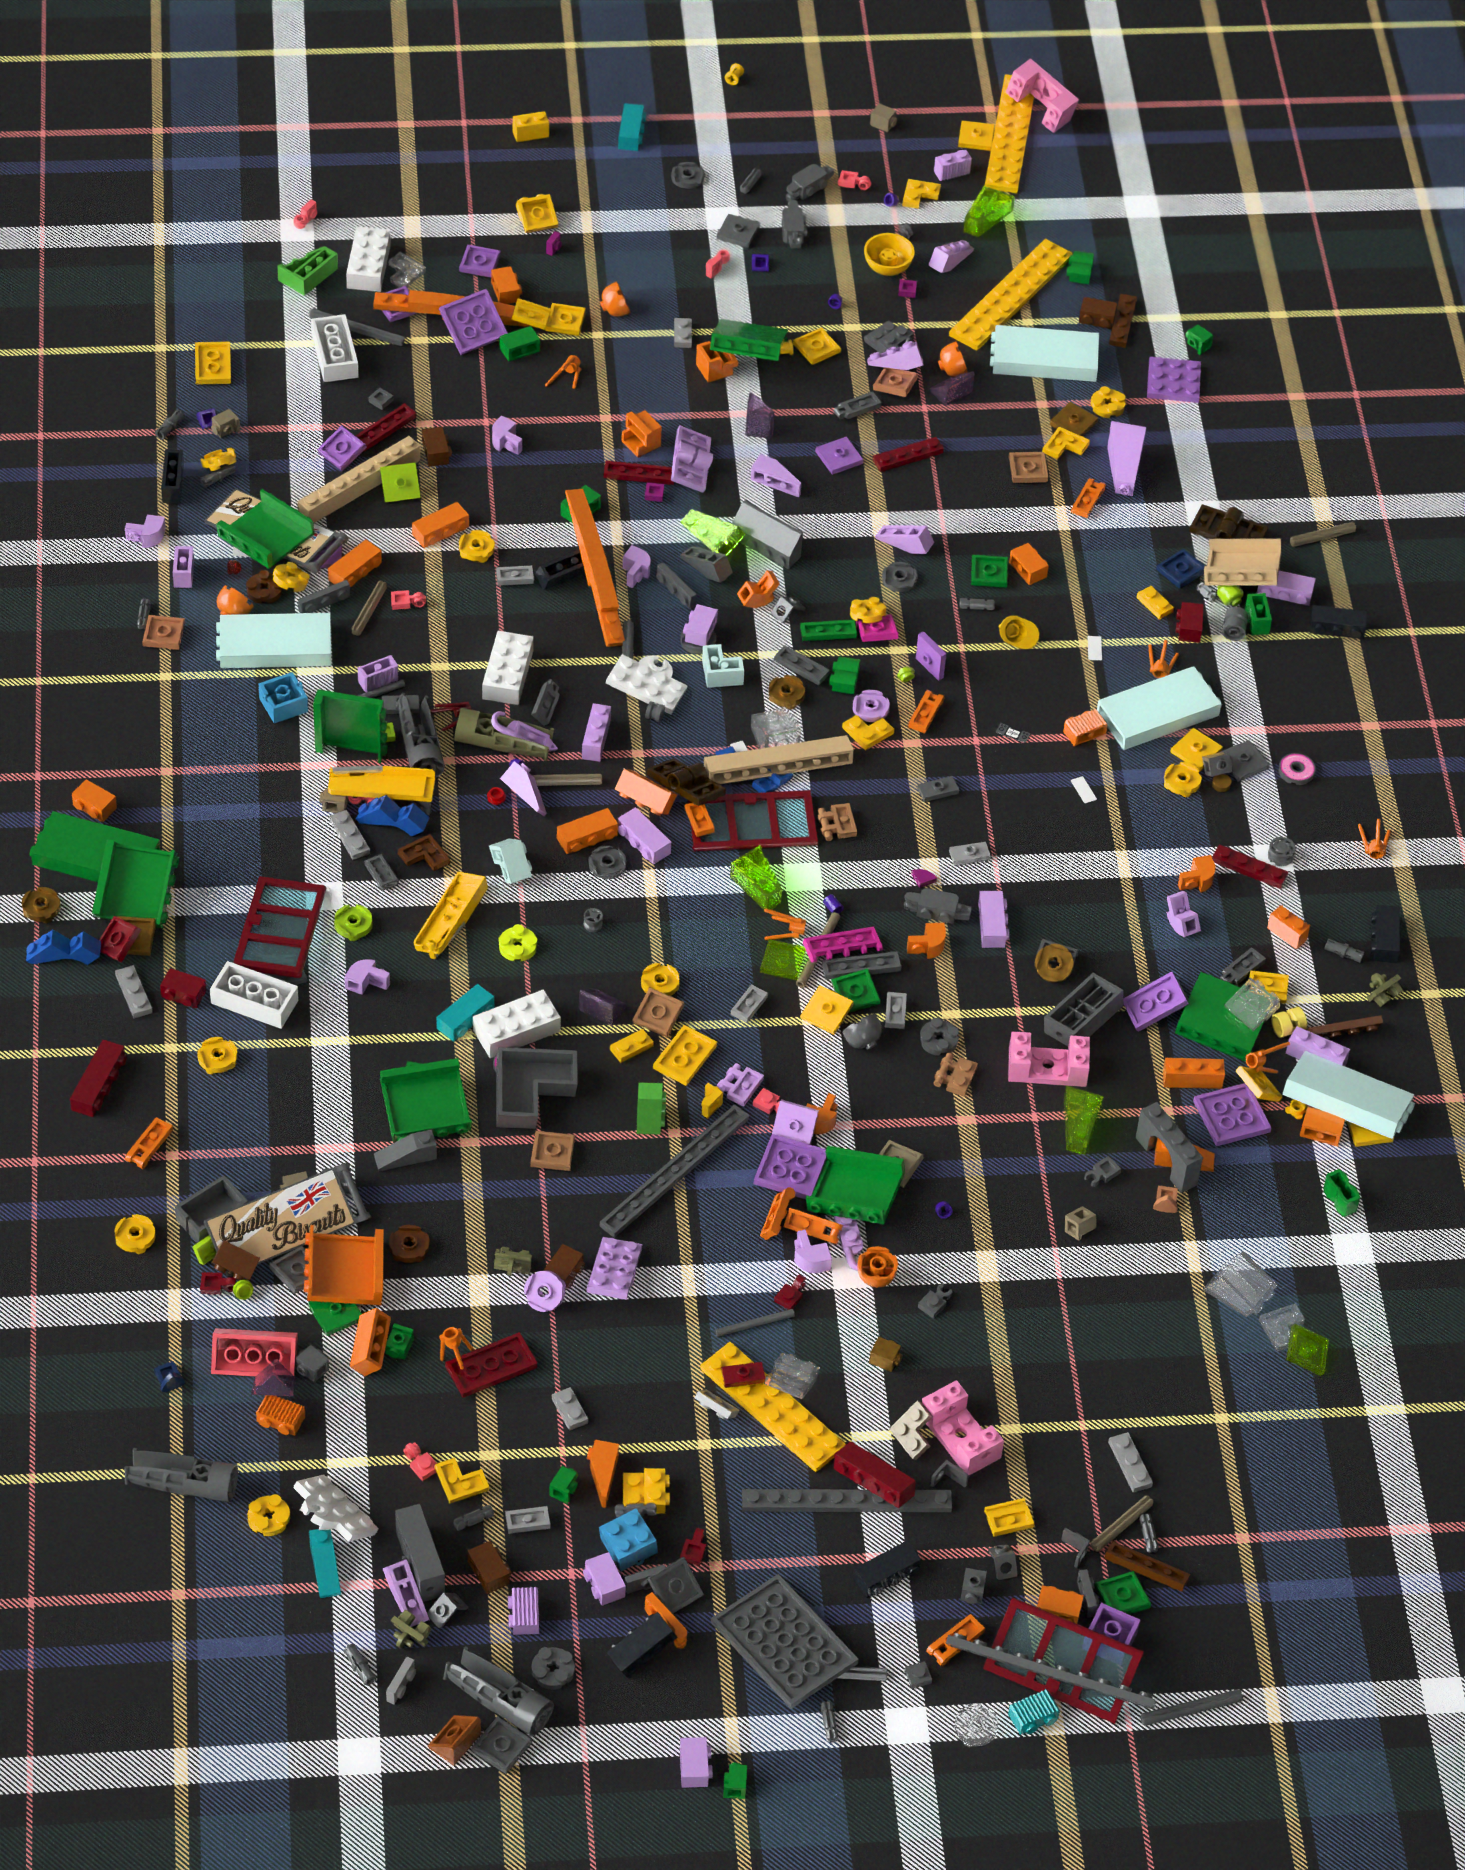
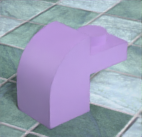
[492,416,522,455]
[125,515,166,548]
[623,545,650,588]
[1166,891,1201,937]
[344,959,390,995]
[794,1230,832,1273]

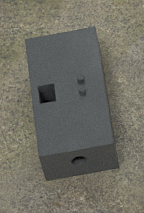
[1044,973,1124,1046]
[395,1504,445,1602]

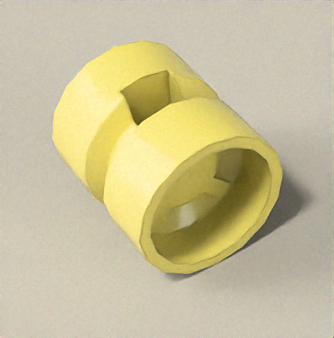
[1271,1007,1307,1038]

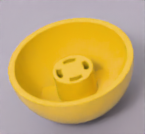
[864,233,915,276]

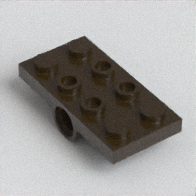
[1189,504,1268,539]
[647,758,726,806]

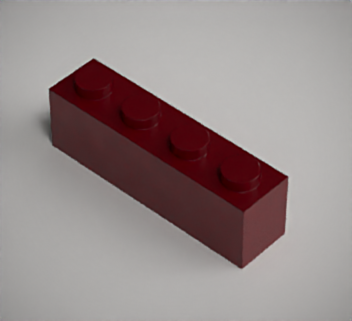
[70,1040,127,1117]
[834,1441,916,1508]

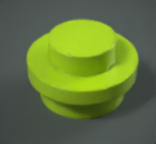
[897,666,915,683]
[233,1280,254,1300]

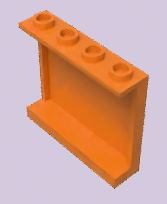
[304,1225,384,1305]

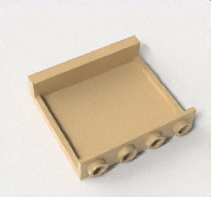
[1204,539,1281,585]

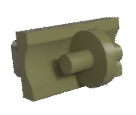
[1366,973,1403,1007]
[494,1247,532,1276]
[391,1609,431,1648]

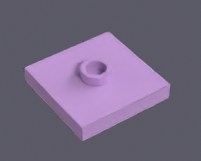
[772,1099,819,1145]

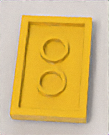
[195,342,231,384]
[653,1025,717,1086]

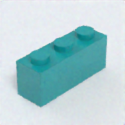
[618,103,647,151]
[437,984,494,1042]

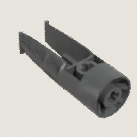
[396,692,445,778]
[124,1448,238,1503]
[443,1646,554,1736]

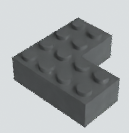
[496,1047,577,1129]

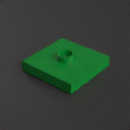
[971,555,1008,588]
[831,968,880,1013]
[308,1301,362,1336]
[1095,1571,1151,1614]

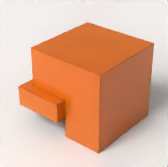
[696,341,738,382]
[622,410,662,458]

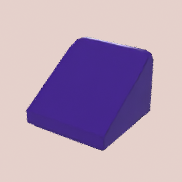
[752,254,769,272]
[196,408,216,429]

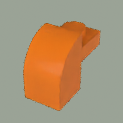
[737,570,780,608]
[1178,855,1215,893]
[907,923,946,959]
[806,1093,838,1134]

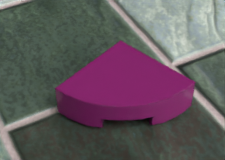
[911,869,937,888]

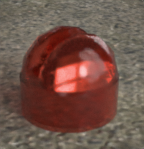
[227,560,242,575]

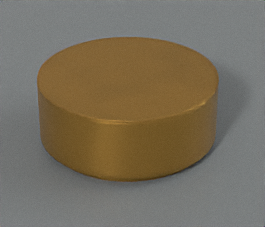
[1212,774,1231,792]

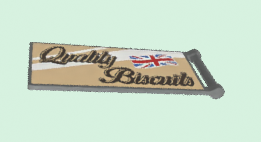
[204,489,349,574]
[204,1162,371,1277]

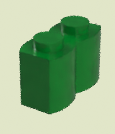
[1066,250,1094,284]
[829,656,860,694]
[1323,1169,1360,1217]

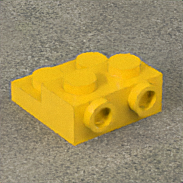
[516,194,559,233]
[623,1468,670,1513]

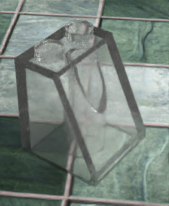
[751,708,801,749]
[1203,1251,1278,1317]

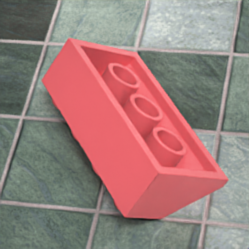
[211,1328,298,1378]

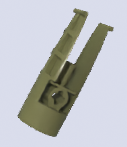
[454,708,554,761]

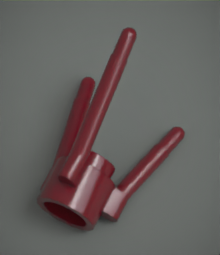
[430,702,471,731]

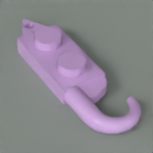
[491,711,558,751]
[834,1216,863,1271]

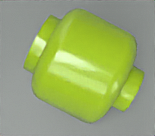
[1217,585,1244,607]

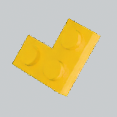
[902,179,941,209]
[1042,427,1090,459]
[842,715,894,750]
[435,1458,489,1504]

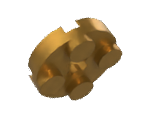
[768,675,805,709]
[21,887,61,923]
[1035,944,1074,983]

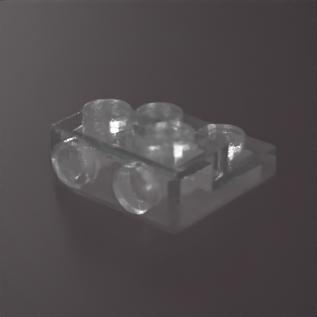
[1224,978,1280,1031]
[764,1352,820,1399]

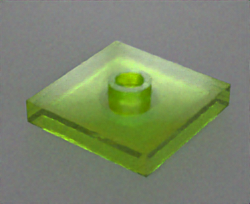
[760,939,806,980]
[1286,1324,1329,1376]

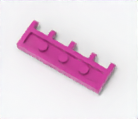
[803,927,883,963]

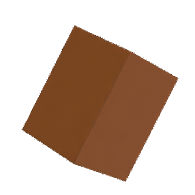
[427,1715,481,1766]

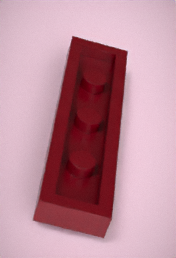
[355,403,416,452]
[873,437,944,472]
[603,461,674,485]
[1212,844,1289,889]

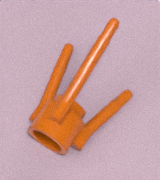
[545,355,581,389]
[1148,640,1179,678]
[1358,819,1391,859]
[764,909,806,940]
[1246,1042,1290,1074]
[439,1327,475,1370]

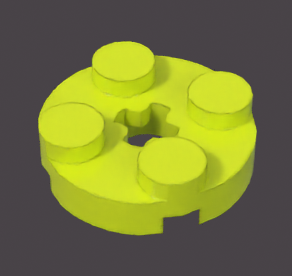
[499,924,537,961]

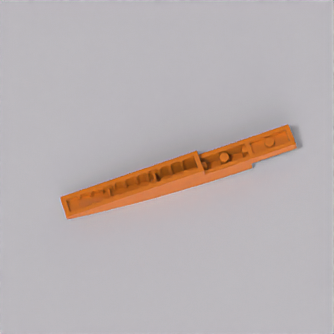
[373,290,533,327]
[565,489,625,647]

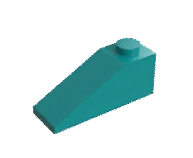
[309,1529,341,1598]

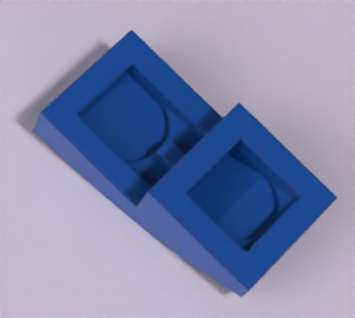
[752,769,793,793]

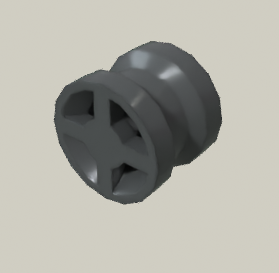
[645,701,665,723]
[584,908,603,932]

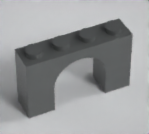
[1136,1102,1203,1193]

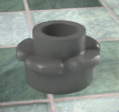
[898,223,913,239]

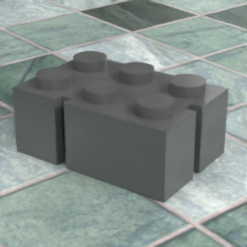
[175,1175,248,1243]

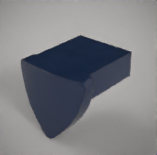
[154,1361,185,1392]

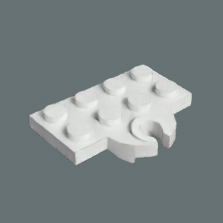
[606,654,687,715]
[293,1475,379,1542]

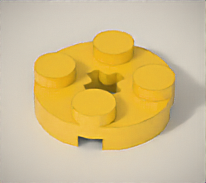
[1090,386,1126,418]
[200,448,236,471]
[459,530,495,563]
[273,562,310,592]
[850,597,886,623]
[1164,762,1202,797]
[641,963,679,996]
[198,1037,237,1074]
[115,1214,156,1254]
[247,1494,290,1536]

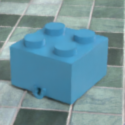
[258,672,308,723]
[599,1508,658,1571]

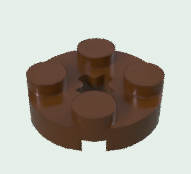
[246,570,283,604]
[389,1225,430,1263]

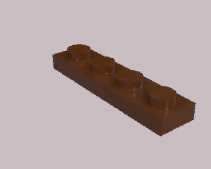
[1109,294,1137,348]
[1306,1015,1383,1038]
[1104,1541,1191,1592]

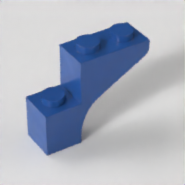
[355,795,430,837]
[26,929,101,965]

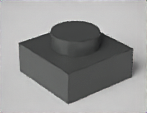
[369,388,393,410]
[904,1661,932,1689]

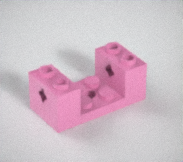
[1006,58,1079,133]
[1008,1032,1090,1087]
[922,1380,1004,1475]

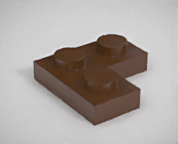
[398,834,450,871]

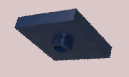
[1156,549,1205,589]

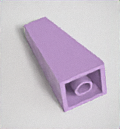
[1107,421,1146,496]

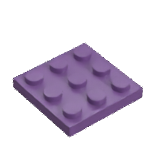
[439,289,508,355]
[1147,357,1201,403]
[1193,1083,1271,1146]
[754,1134,826,1199]

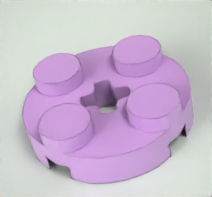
[853,690,890,722]
[524,1270,566,1312]

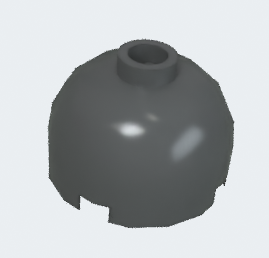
[842,1014,882,1050]

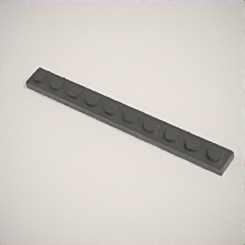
[600,1104,749,1238]
[742,1489,952,1512]
[946,1633,1156,1710]

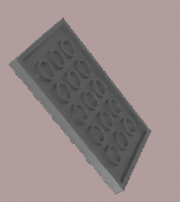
[711,1574,859,1709]

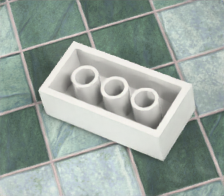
[346,226,391,292]
[311,314,358,382]
[482,631,533,705]
[210,961,298,1029]
[473,989,561,1058]

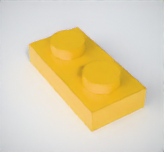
[1137,586,1174,620]
[610,1029,654,1063]

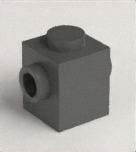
[1202,752,1233,776]
[296,1345,329,1383]
[960,1568,987,1604]

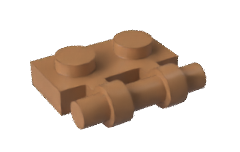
[818,803,857,841]
[934,1053,978,1097]

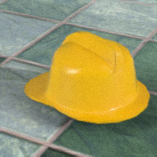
[999,615,1039,649]

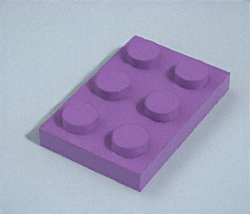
[1123,972,1189,1032]

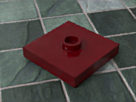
[99,916,141,963]

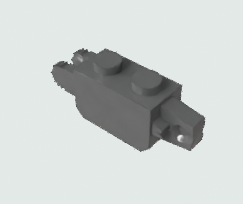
[786,164,834,201]
[781,200,807,249]
[904,888,972,924]

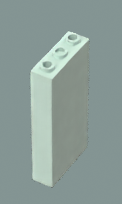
[990,325,1099,382]
[216,613,331,668]
[1097,666,1222,750]
[1282,1051,1415,1139]

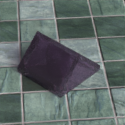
[929,372,975,406]
[745,392,774,438]
[579,988,628,1026]
[251,1359,296,1396]

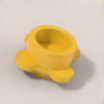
[1285,1099,1308,1119]

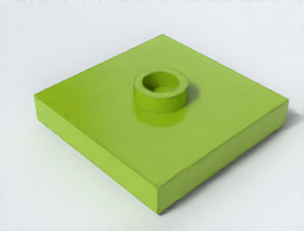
[380,462,421,503]

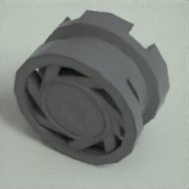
[1267,837,1296,866]

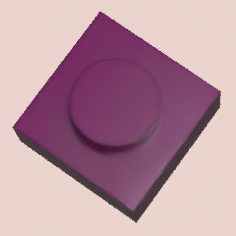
[546,231,562,256]
[898,279,917,298]
[645,482,664,502]

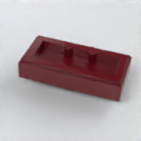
[721,1362,766,1388]

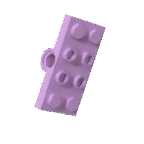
[671,426,713,493]
[587,1237,642,1300]

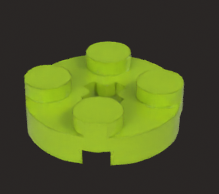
[334,904,373,941]

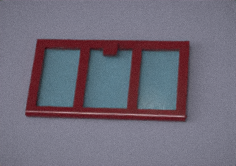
[687,790,818,852]
[233,876,327,978]
[983,1597,1144,1724]

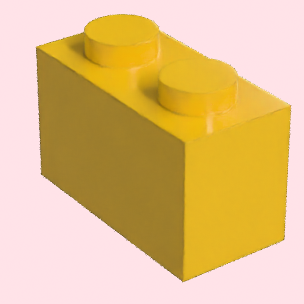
[513,111,549,142]

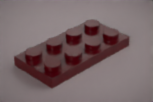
[445,1332,538,1398]

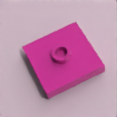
[856,614,898,642]

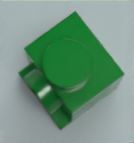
[1185,325,1213,355]
[385,1323,414,1360]
[549,1466,578,1504]
[723,1763,747,1799]

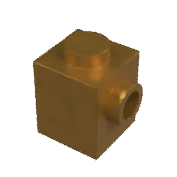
[869,1336,902,1372]

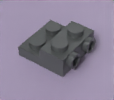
[864,321,914,354]

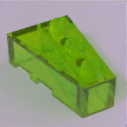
[963,186,1015,237]
[680,509,746,556]
[730,845,782,910]
[1064,1085,1104,1155]

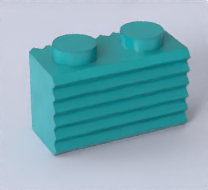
[1008,1689,1060,1735]

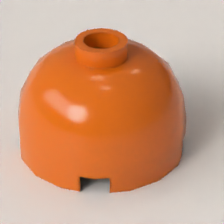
[600,281,631,317]
[938,341,968,377]
[216,585,254,615]
[857,1246,898,1288]

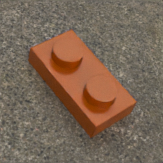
[685,803,715,837]

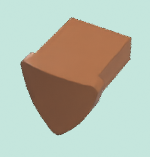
[1153,1186,1178,1213]

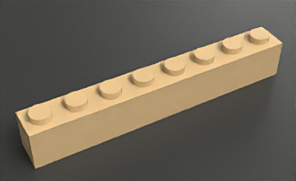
[298,436,421,523]
[704,735,854,784]

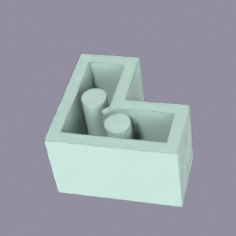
[702,644,744,688]
[489,838,532,884]

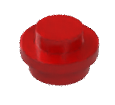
[487,787,506,805]

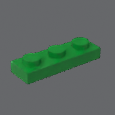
[800,620,857,641]

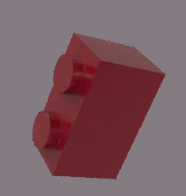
[1175,602,1204,643]
[160,968,206,1008]

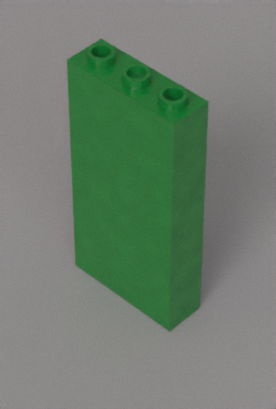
[30,811,160,882]

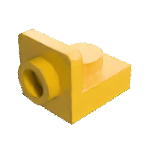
[701,1083,723,1119]

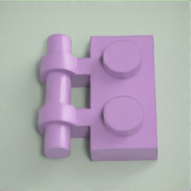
[717,1063,764,1107]

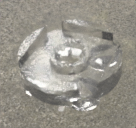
[954,1703,998,1747]

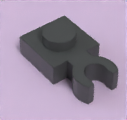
[1084,1156,1121,1187]
[918,1283,952,1319]

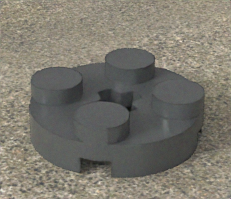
[920,1018,959,1055]
[532,1647,575,1690]

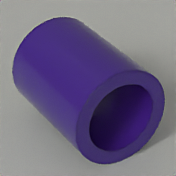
[823,894,844,914]

